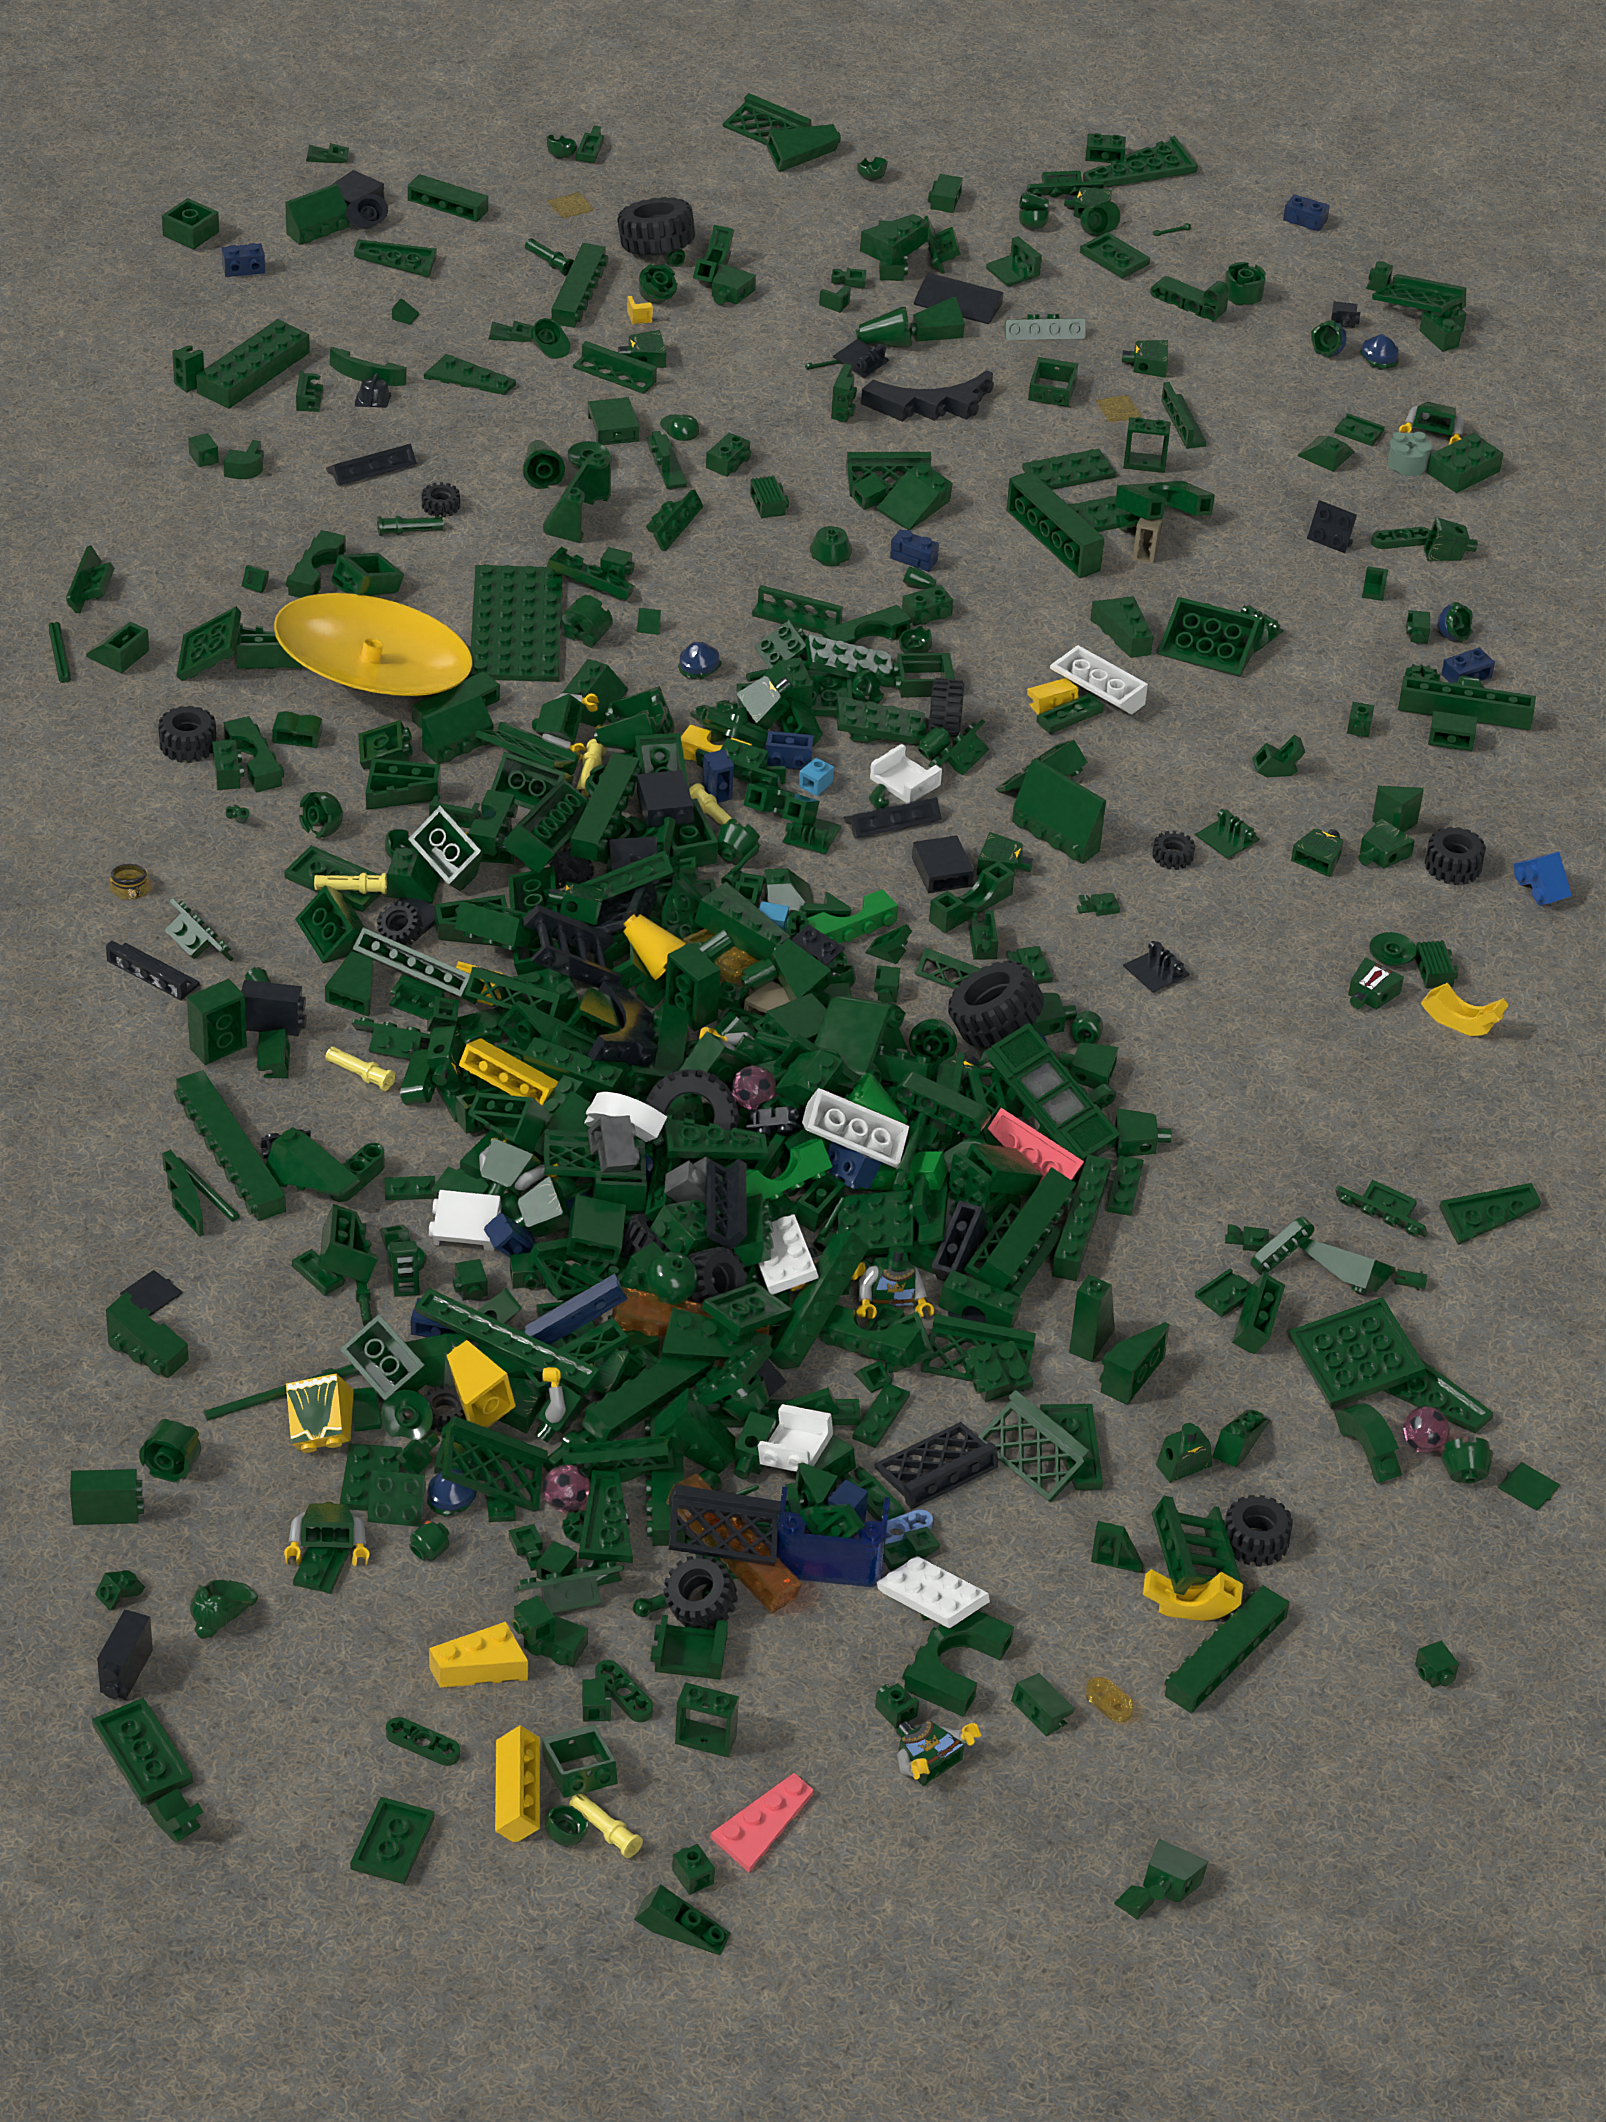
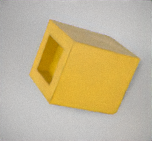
[627,296,653,324]

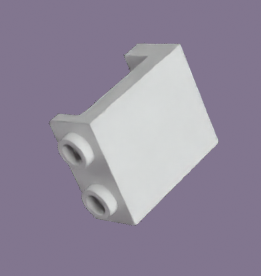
[870,744,942,803]
[429,1190,502,1251]
[758,1404,833,1472]

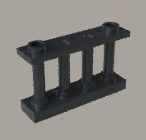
[523,905,622,988]

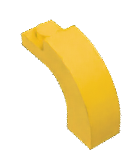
[1421,983,1509,1036]
[1143,1569,1243,1621]

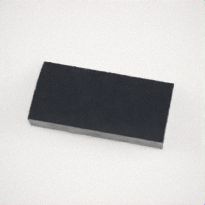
[913,272,1003,325]

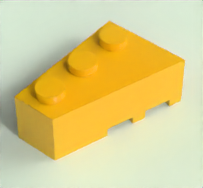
[429,1622,528,1688]

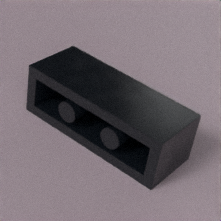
[931,1200,988,1281]

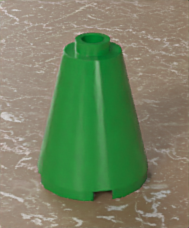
[844,1073,908,1125]

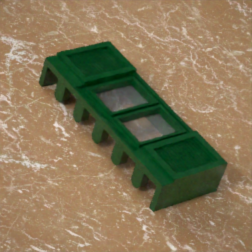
[978,1023,1120,1166]

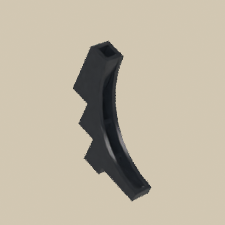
[861,370,994,422]
[588,981,659,1068]

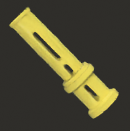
[575,739,607,797]
[689,783,732,826]
[314,873,387,894]
[326,1046,396,1091]
[570,1793,643,1858]

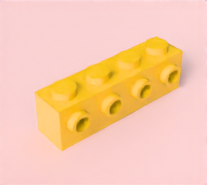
[459,1038,559,1105]
[495,1725,540,1842]

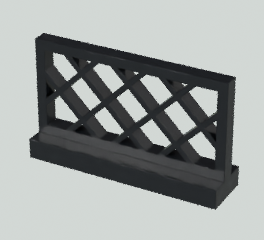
[588,881,658,932]
[875,1422,998,1510]
[668,1484,781,1566]

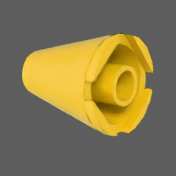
[623,914,686,980]

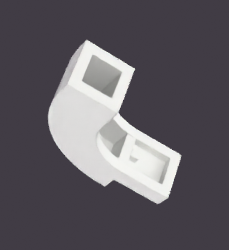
[584,1092,667,1142]

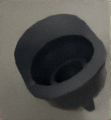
[346,194,388,229]
[355,373,391,408]

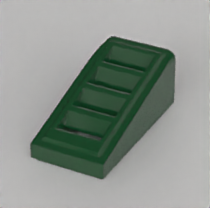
[390,1241,420,1297]

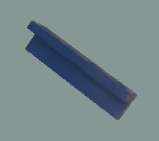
[524,1274,628,1345]

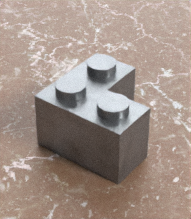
[588,1115,639,1173]
[665,1157,722,1210]

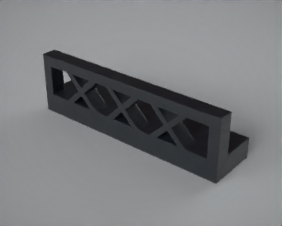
[326,443,417,486]
[844,797,942,838]
[106,940,200,1001]
[707,1159,747,1250]

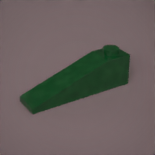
[266,1127,360,1196]

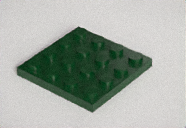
[1289,1297,1426,1409]

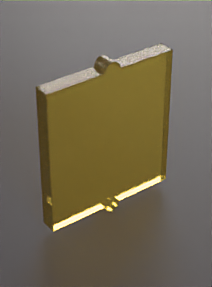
[548,192,593,218]
[1096,395,1141,422]

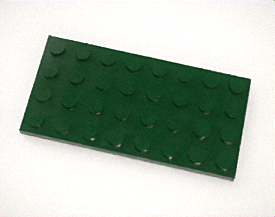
[469,564,562,682]

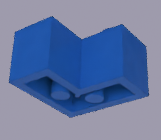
[1513,852,1572,905]

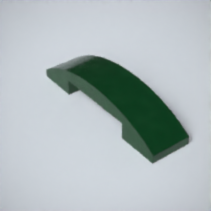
[330,347,407,386]

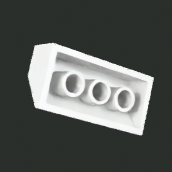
[1050,645,1148,715]
[802,1088,909,1168]

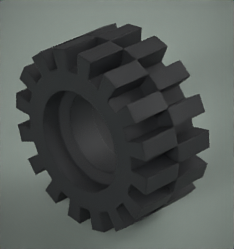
[422,482,460,517]
[1152,830,1195,870]
[549,847,594,889]
[377,901,423,946]
[424,1385,467,1432]

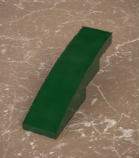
[162,1149,204,1237]

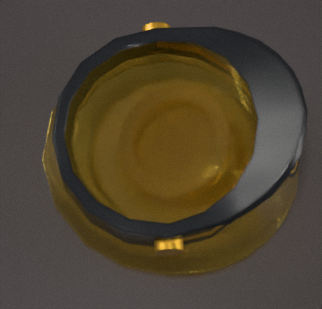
[109,864,151,900]

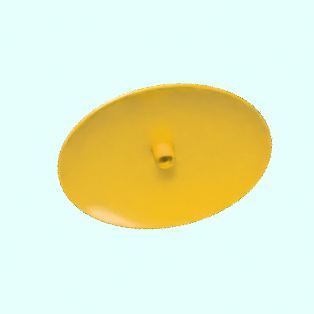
[274,593,472,696]

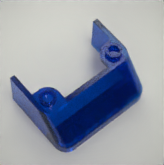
[774,1487,890,1587]

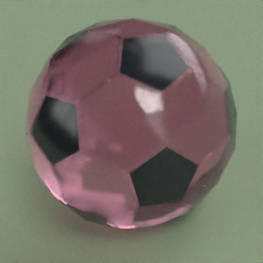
[732,1066,776,1110]
[1403,1406,1450,1453]
[543,1465,590,1512]

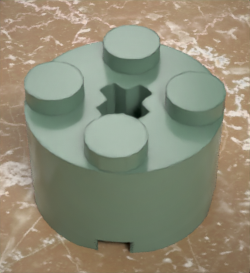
[1387,432,1432,476]

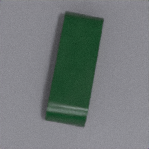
[400,1049,436,1105]
[330,1142,385,1202]

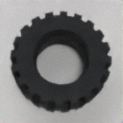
[617,197,696,256]
[948,960,1044,1048]
[645,1069,739,1163]

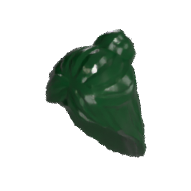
[190,1579,258,1639]

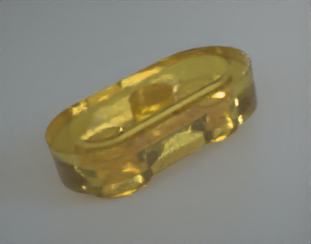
[1085,1677,1133,1723]

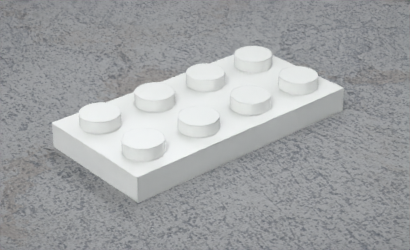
[758,1215,819,1294]
[877,1556,990,1628]

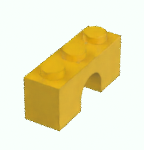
[681,724,752,761]

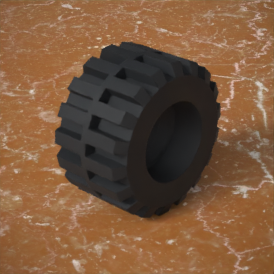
[929,678,965,736]
[158,705,217,763]
[1425,827,1486,885]
[621,1214,670,1260]
[685,1247,748,1315]
[1225,1495,1293,1567]
[663,1555,738,1630]

